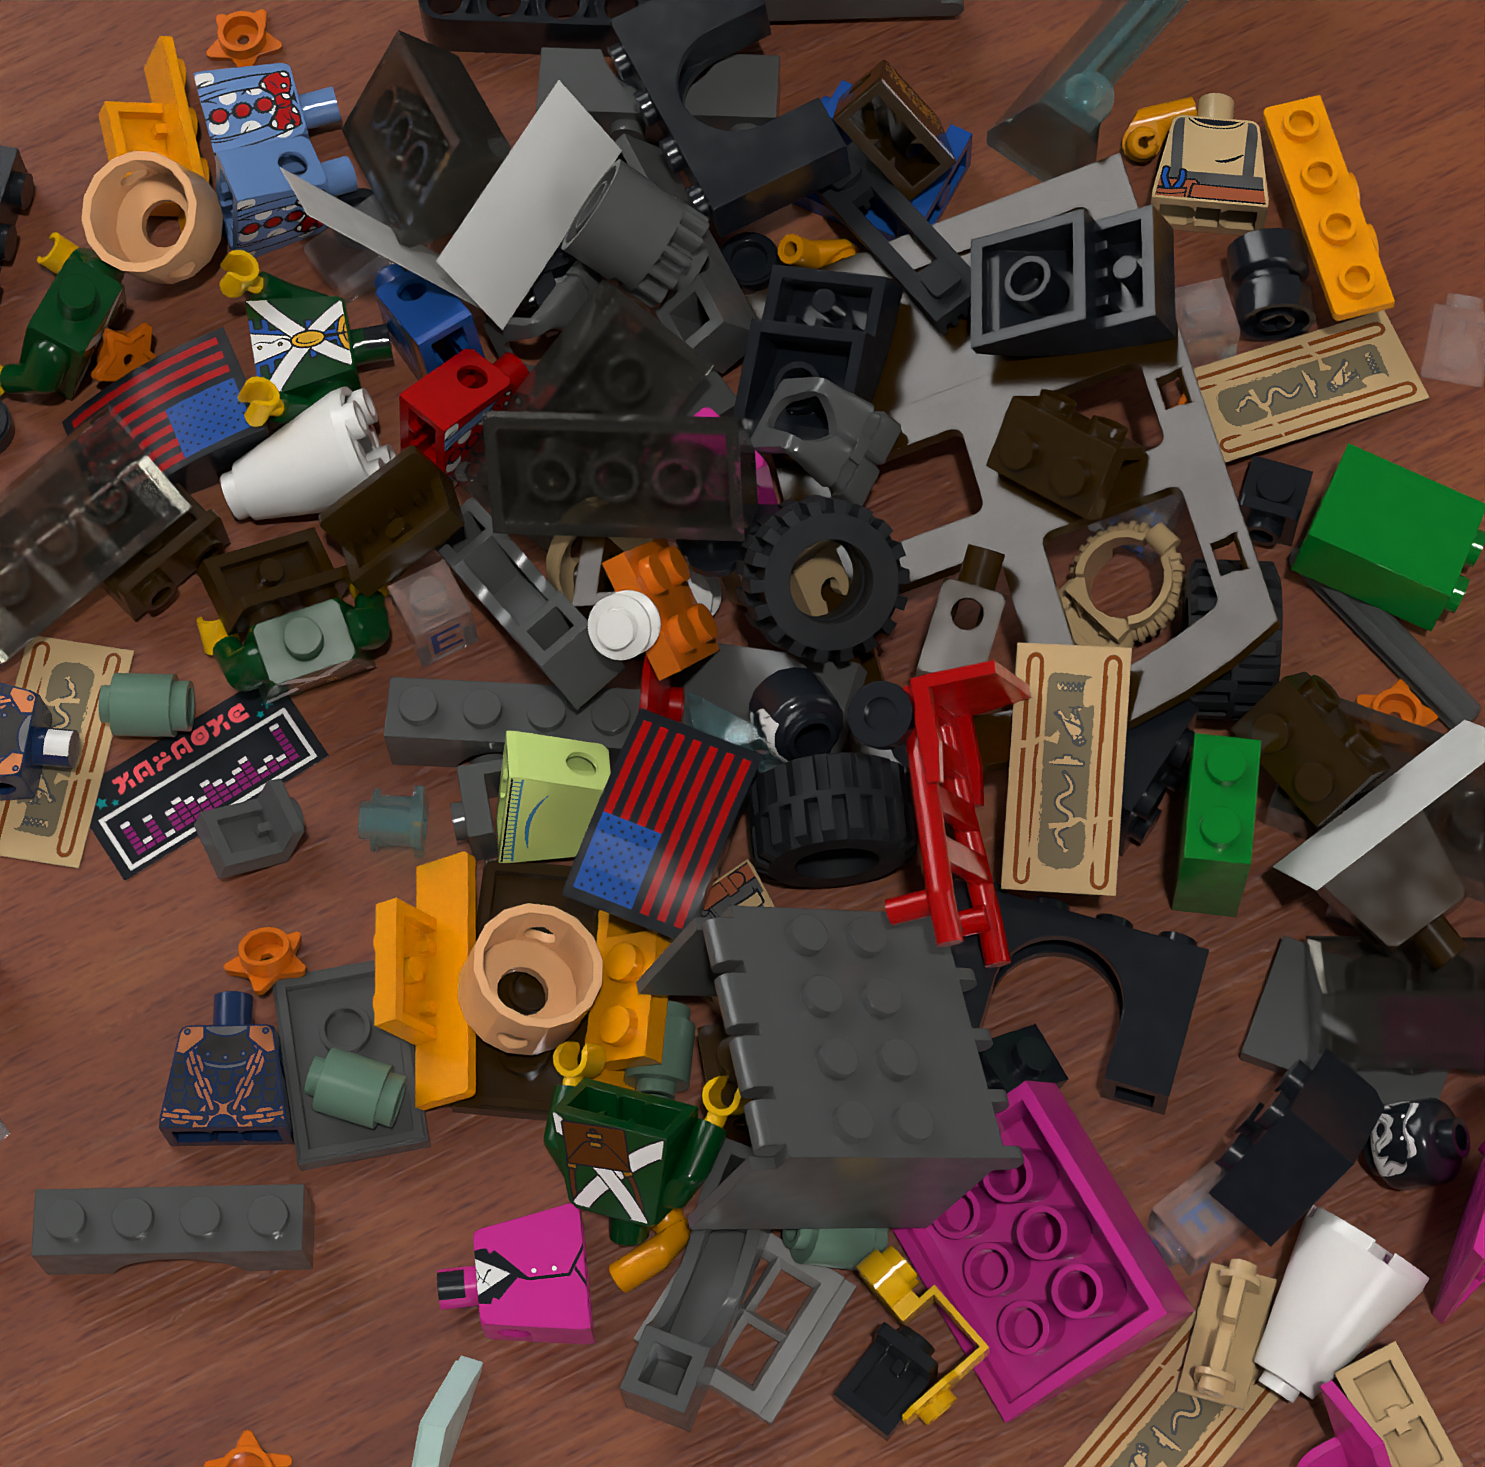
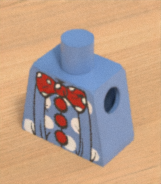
[193,63,342,160]
[216,136,358,258]

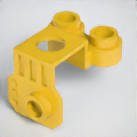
[855,1245,990,1426]

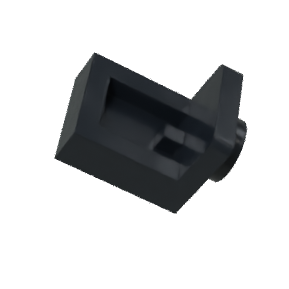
[978,1024,1069,1094]
[833,1322,938,1441]

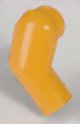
[1122,96,1197,162]
[778,234,859,269]
[609,1208,692,1293]

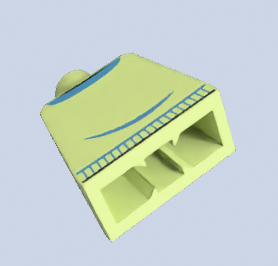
[495,731,611,863]

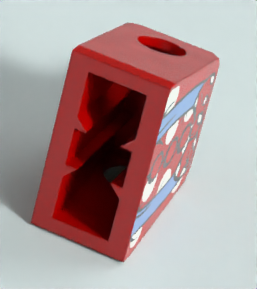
[399,349,530,488]

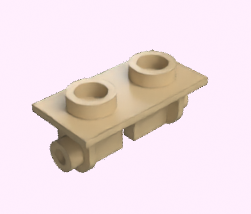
[1177,1259,1277,1410]

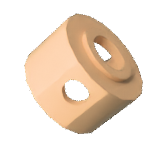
[81,151,223,284]
[457,903,603,1055]

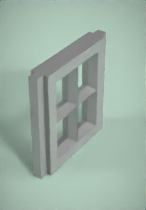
[633,1233,857,1426]

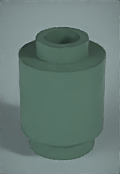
[98,673,195,737]
[624,1000,696,1100]
[304,1047,408,1129]
[782,1228,888,1271]

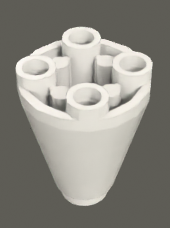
[220,387,397,520]

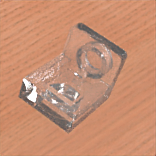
[1419,292,1485,387]

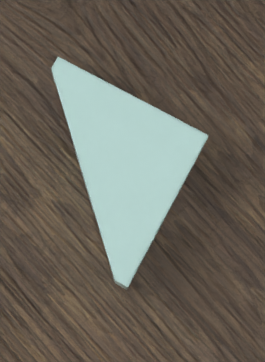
[411,1355,483,1467]

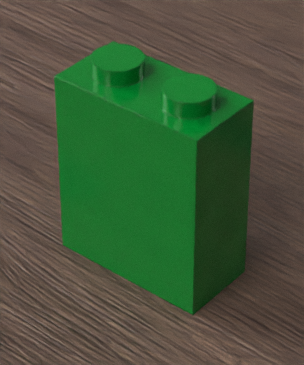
[1291,443,1485,632]
[1171,733,1261,917]

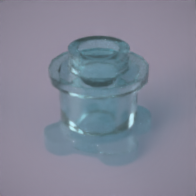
[358,786,429,858]

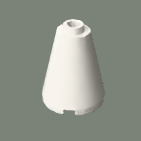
[1254,1205,1430,1403]

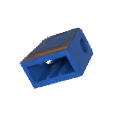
[374,263,485,381]

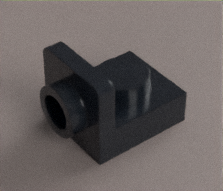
[1238,455,1313,547]

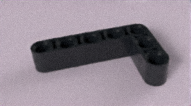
[418,0,650,57]

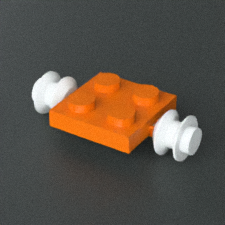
[588,535,722,681]

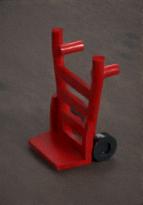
[848,660,1032,968]

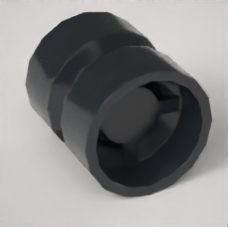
[1227,228,1316,342]

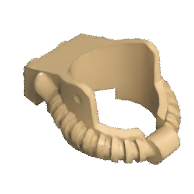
[1059,521,1186,648]

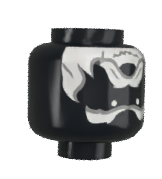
[749,667,843,763]
[1364,1097,1470,1190]

